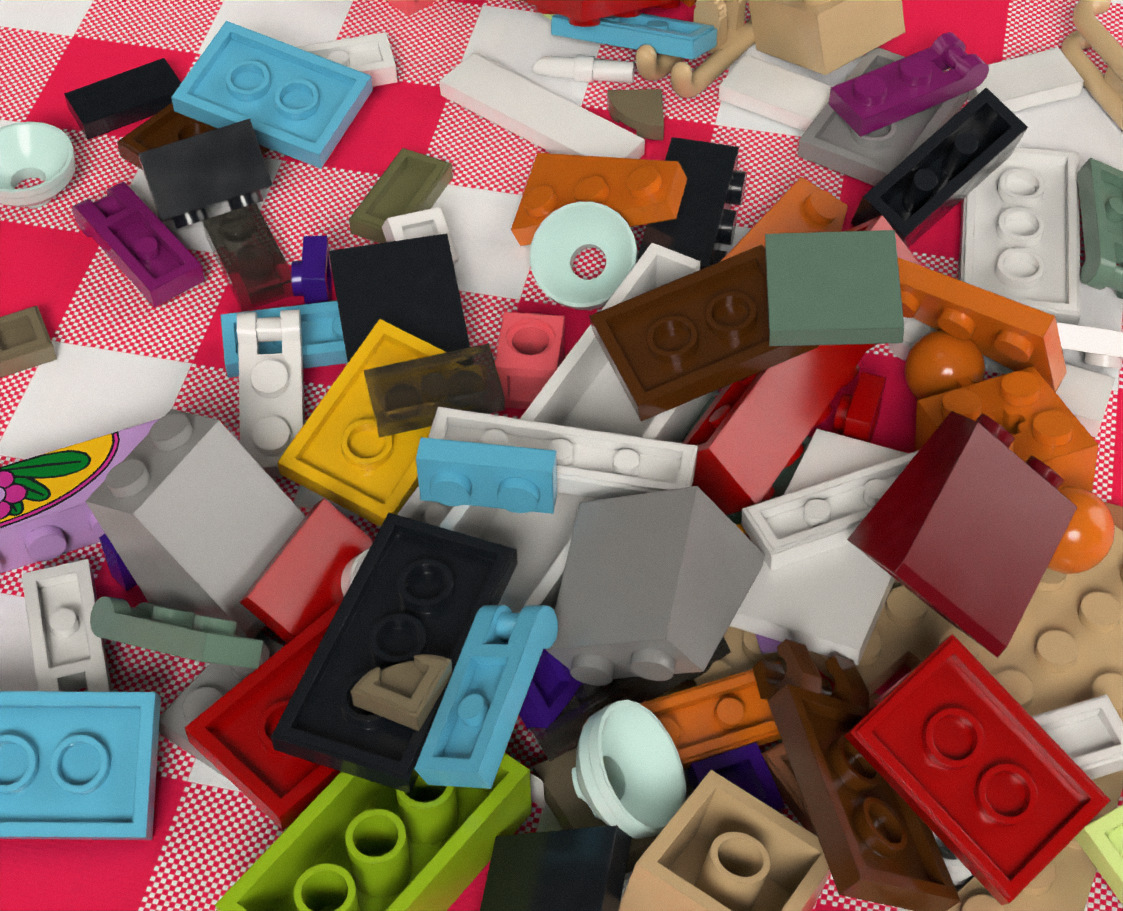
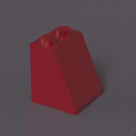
[847,411,1077,658]

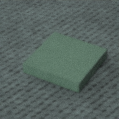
[765,230,904,346]

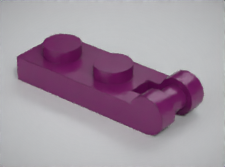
[829,32,989,137]
[72,182,205,307]

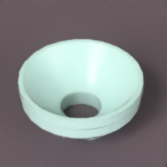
[0,122,75,209]
[530,202,638,310]
[572,700,686,839]

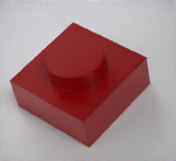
[833,372,886,443]

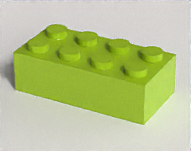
[215,753,532,911]

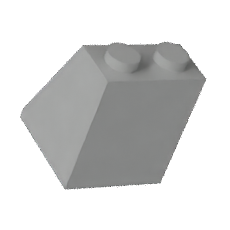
[85,409,306,639]
[546,486,765,686]

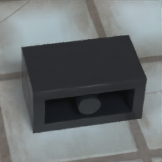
[138,119,272,229]

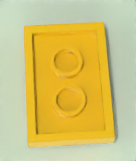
[277,319,488,527]

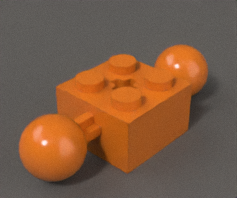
[904,330,1115,574]

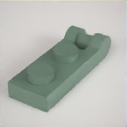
[1077,158,1123,299]
[90,597,263,669]

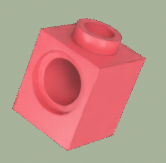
[494,312,565,409]

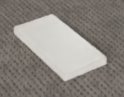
[958,147,1081,325]
[729,429,909,666]

